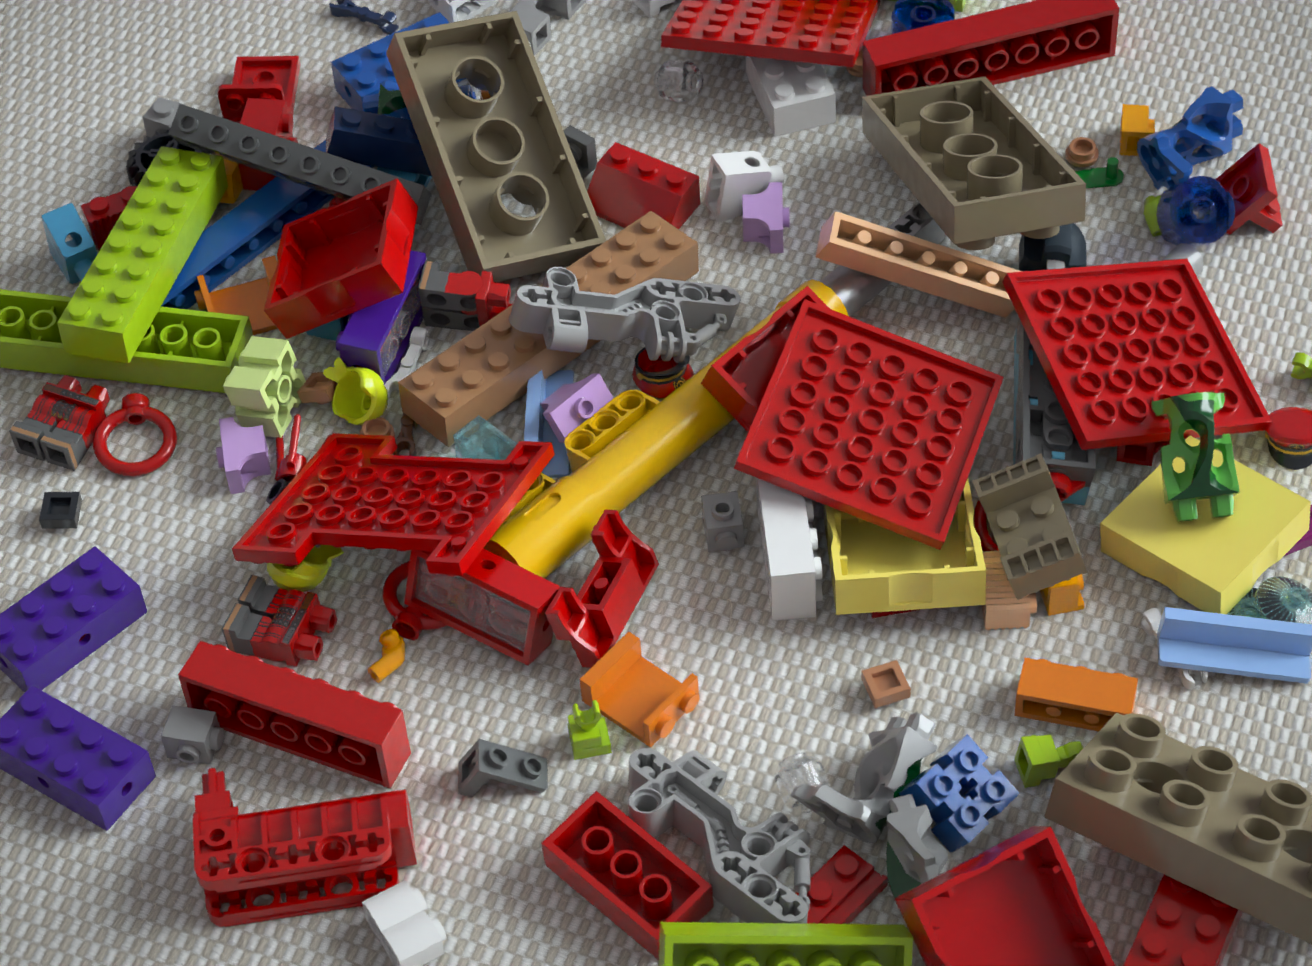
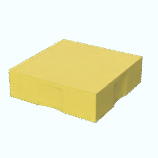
[1100,435,1311,614]
[823,478,986,615]

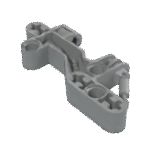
[509,267,741,363]
[628,748,811,923]

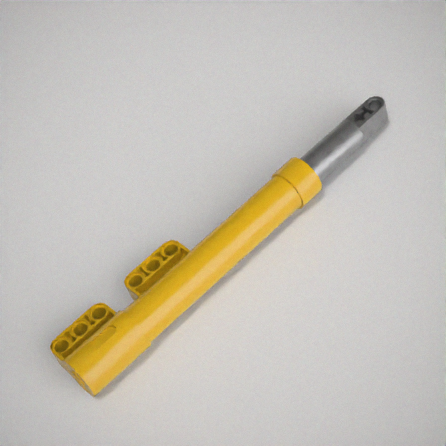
[484,203,945,579]

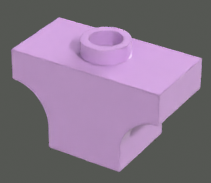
[742,182,790,253]
[540,373,613,443]
[216,417,271,494]

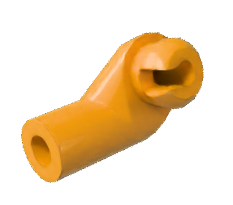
[368,629,405,683]

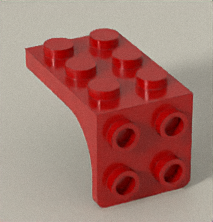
[217,56,300,124]

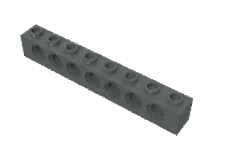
[168,104,432,225]

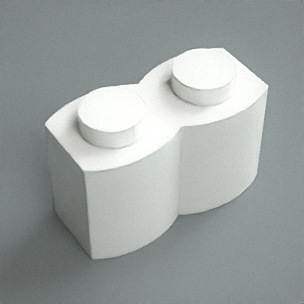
[362,880,447,966]

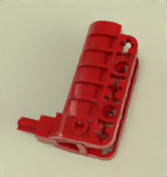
[193,768,417,927]

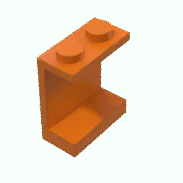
[194,255,278,335]
[579,632,700,748]

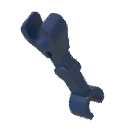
[329,0,399,35]

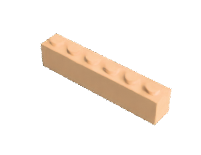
[815,211,1023,318]

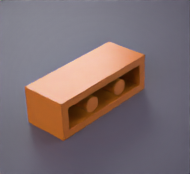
[1015,658,1139,732]

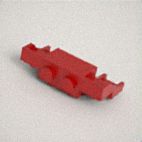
[545,509,659,668]

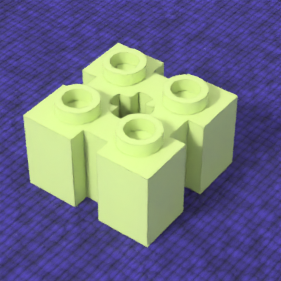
[223,336,306,438]

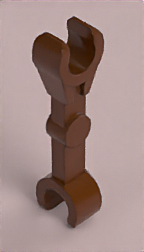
[393,413,417,456]

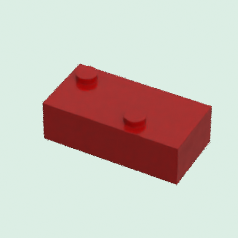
[541,791,714,961]

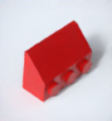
[587,142,700,229]

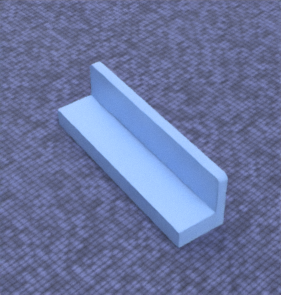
[524,370,574,478]
[1157,607,1312,684]

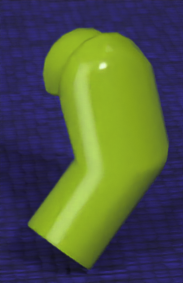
[1144,195,1168,237]

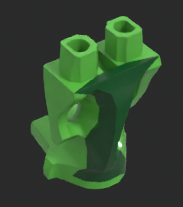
[1151,392,1239,522]

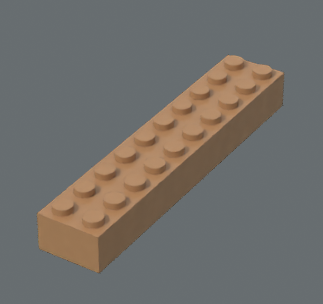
[398,211,699,447]

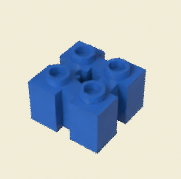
[899,734,1020,853]

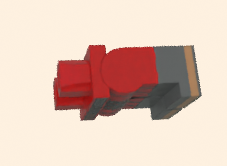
[418,261,513,331]
[9,375,110,471]
[221,574,337,667]

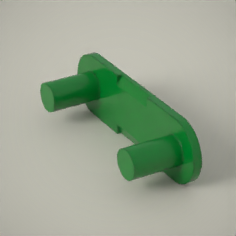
[1075,157,1124,189]

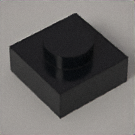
[39,492,82,529]

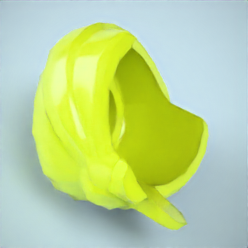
[323,357,388,426]
[267,545,344,592]

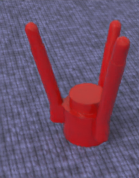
[275,414,331,481]

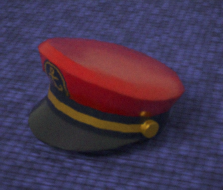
[632,347,694,399]
[1264,407,1312,470]

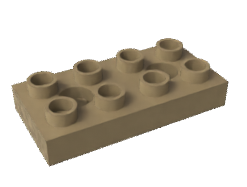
[386,11,606,282]
[862,77,1086,250]
[1044,713,1312,944]

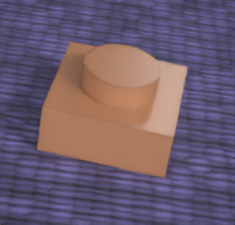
[297,372,338,404]
[861,660,911,708]

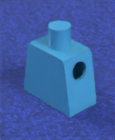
[41,202,97,284]

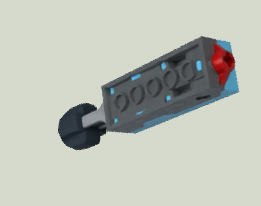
[1013,223,1096,505]

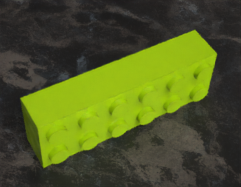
[659,922,913,966]

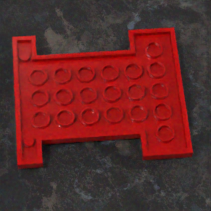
[232,433,555,577]

